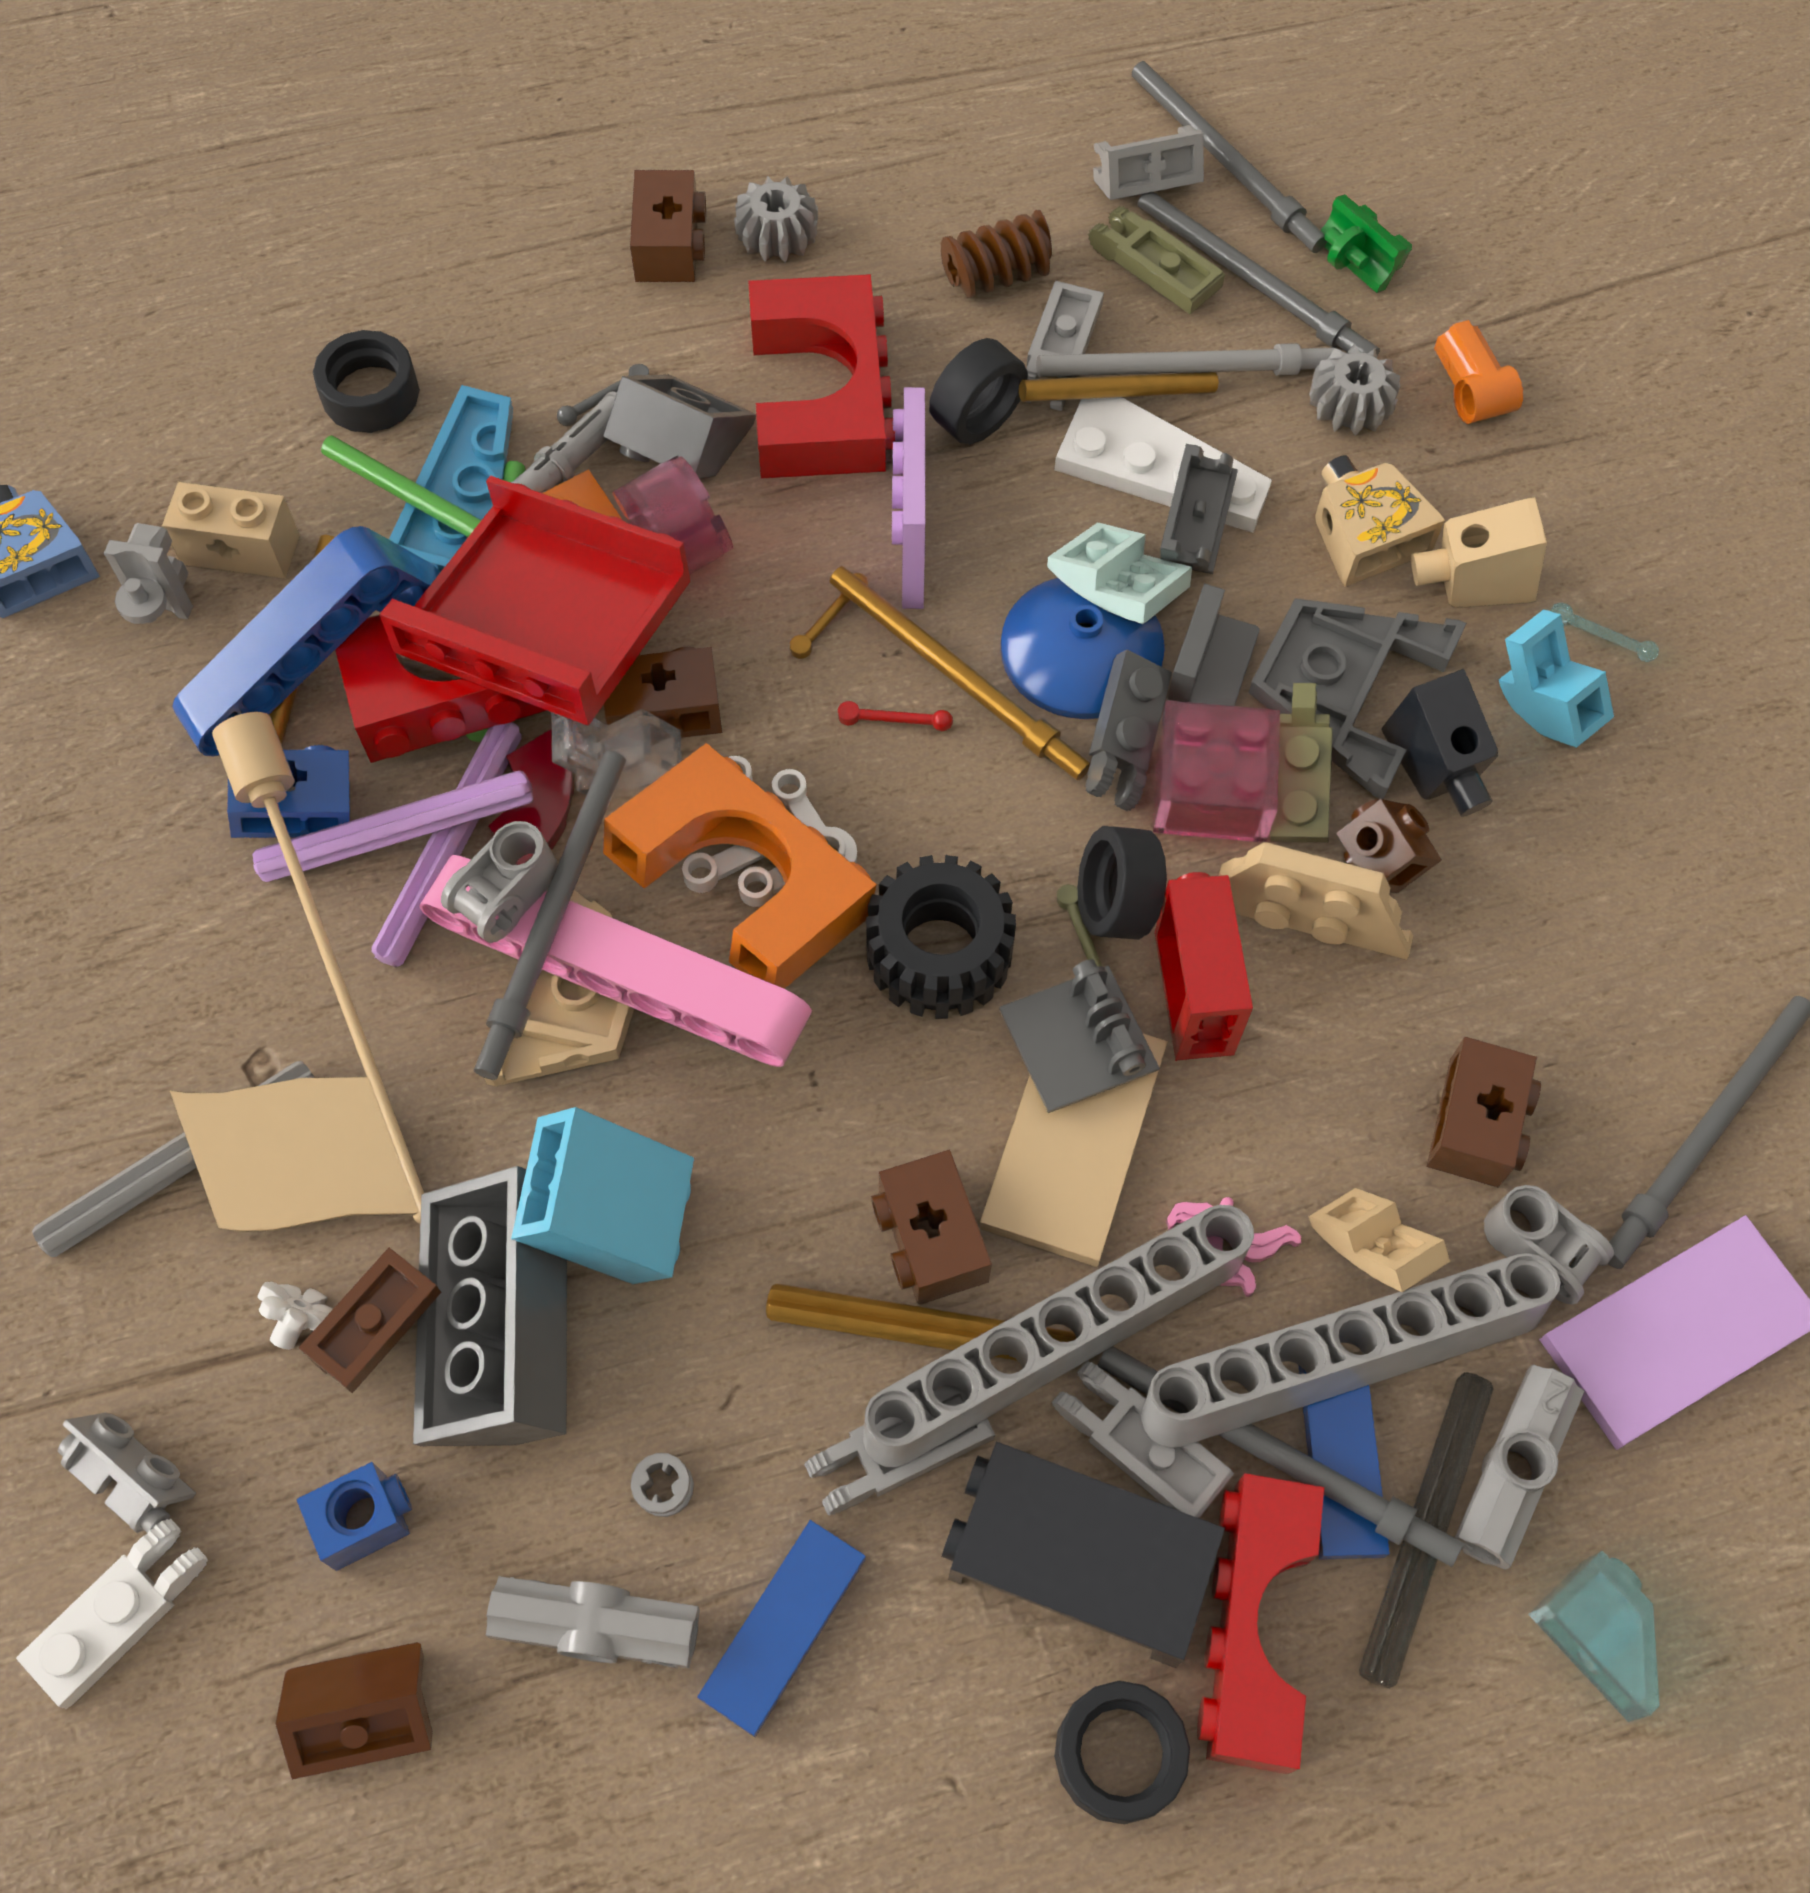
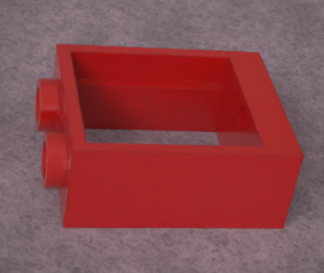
[1154,872,1253,1061]

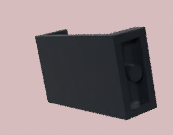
[941,1441,1225,1668]

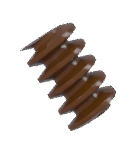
[941,210,1052,298]

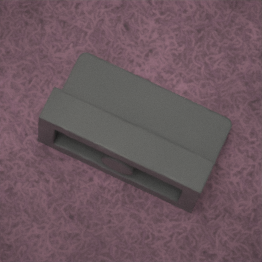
[1167,583,1260,719]

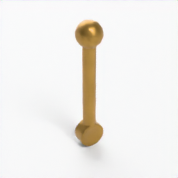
[790,573,868,659]

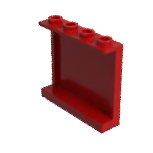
[379,475,691,726]

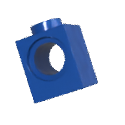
[296,1462,412,1571]

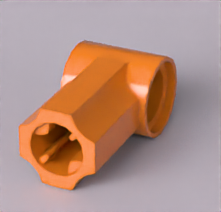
[1434,320,1523,424]

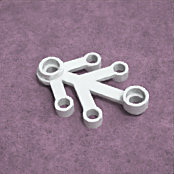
[682,756,857,907]

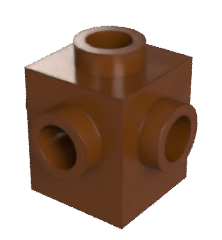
[1337,799,1442,893]

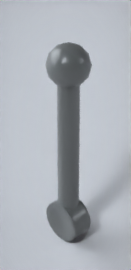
[557,364,649,426]

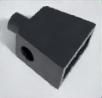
[1381,669,1498,817]

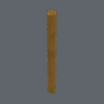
[1019,372,1219,402]

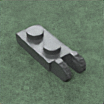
[1085,649,1172,811]

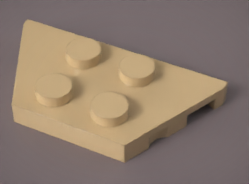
[1219,842,1413,960]
[484,890,634,1086]

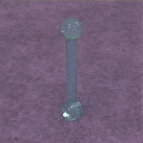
[1551,602,1659,662]

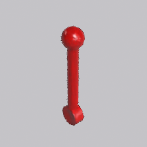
[837,701,953,732]

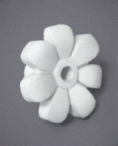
[257,1282,333,1350]

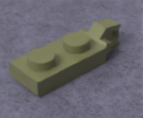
[1270,683,1333,843]

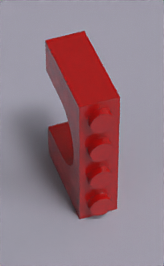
[748,274,895,479]
[335,615,547,763]

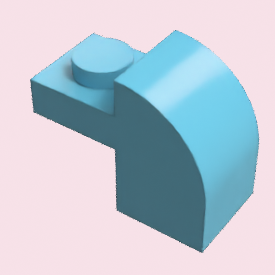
[1498,609,1614,748]

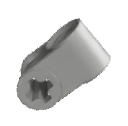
[441,821,558,943]
[1484,1185,1614,1305]

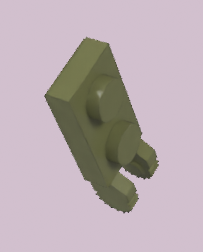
[1088,206,1225,314]

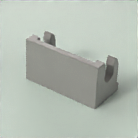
[1093,125,1204,200]

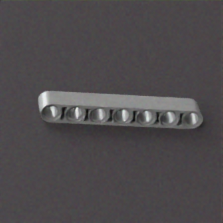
[863,1205,1254,1467]
[1141,1253,1560,1448]

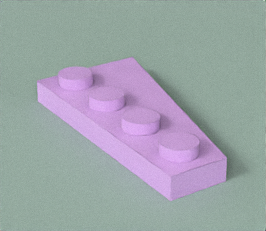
[892,387,925,609]

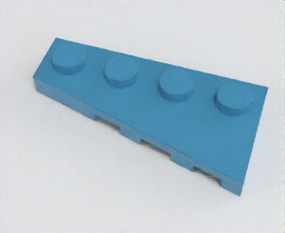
[389,385,513,572]

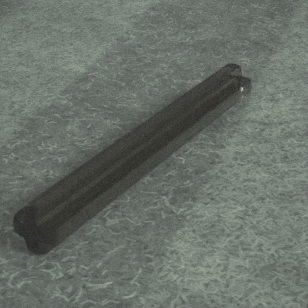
[1359,1372,1494,1689]

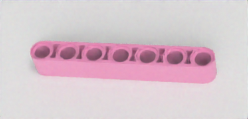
[419,855,812,1067]

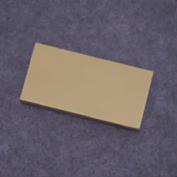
[979,1034,1168,1268]

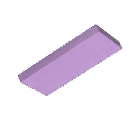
[1539,1215,1810,1450]

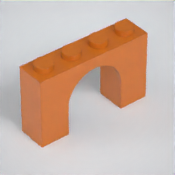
[603,743,877,989]

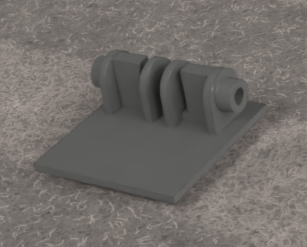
[999,959,1160,1113]

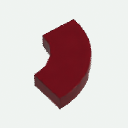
[488,727,574,865]

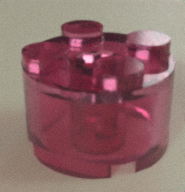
[612,455,733,575]

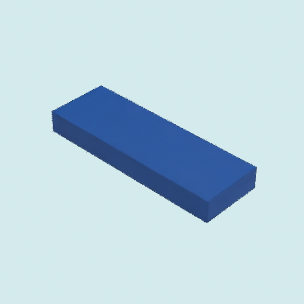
[1298,1365,1390,1560]
[697,1520,866,1738]

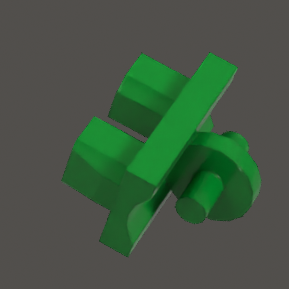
[1320,194,1412,293]

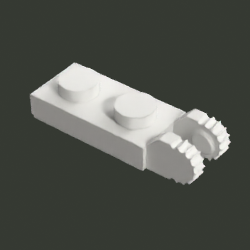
[16,1519,208,1709]

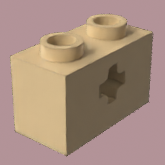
[162,482,300,579]

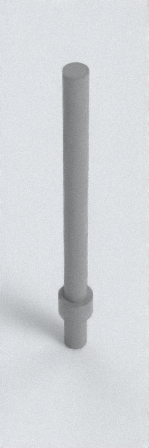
[1036,343,1337,377]

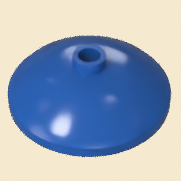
[1001,578,1165,719]

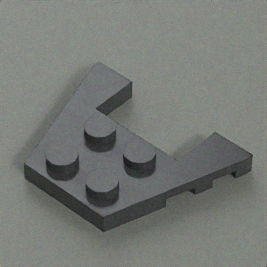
[1248,598,1467,799]

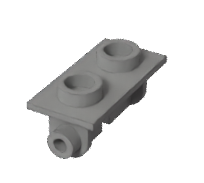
[58,1412,196,1533]

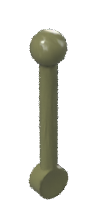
[1057,884,1102,966]

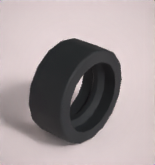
[313,330,420,433]
[929,338,1028,445]
[1077,826,1167,940]
[1054,1681,1190,1824]

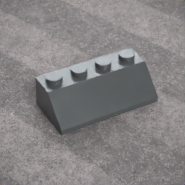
[413,1166,567,1447]

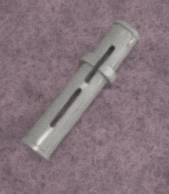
[511,391,617,493]

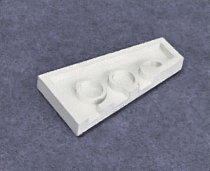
[1054,397,1272,533]

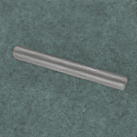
[32,1061,315,1257]

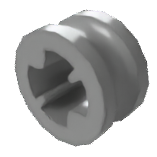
[631,1453,694,1517]

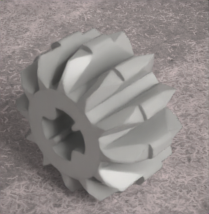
[734,176,818,263]
[1309,344,1400,436]

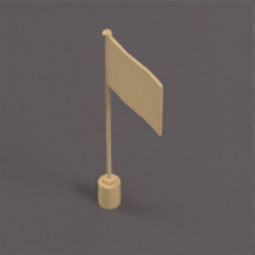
[170,712,424,1232]

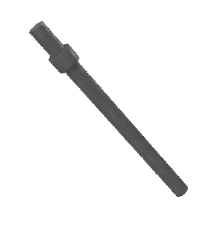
[1132,61,1327,253]
[1138,192,1380,356]
[473,751,626,1080]
[1608,996,1810,1269]
[1098,1346,1464,1567]

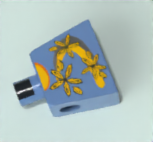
[0,485,100,618]

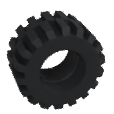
[866,855,1016,1019]

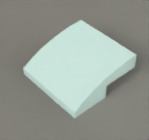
[1047,522,1192,624]

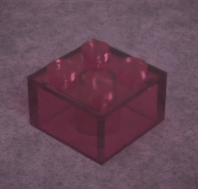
[1153,700,1280,843]

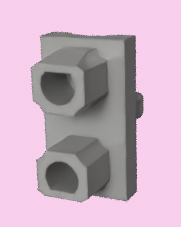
[104,523,193,624]

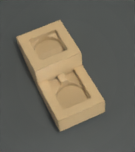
[1308,1188,1450,1292]

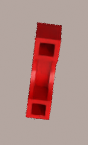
[1197,1473,1324,1774]

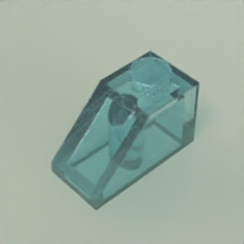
[1528,1551,1660,1722]

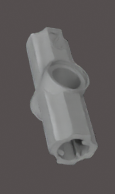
[1454,1364,1584,1570]
[486,1576,700,1669]

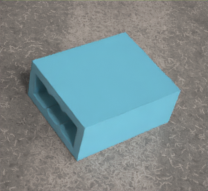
[511,1107,694,1284]

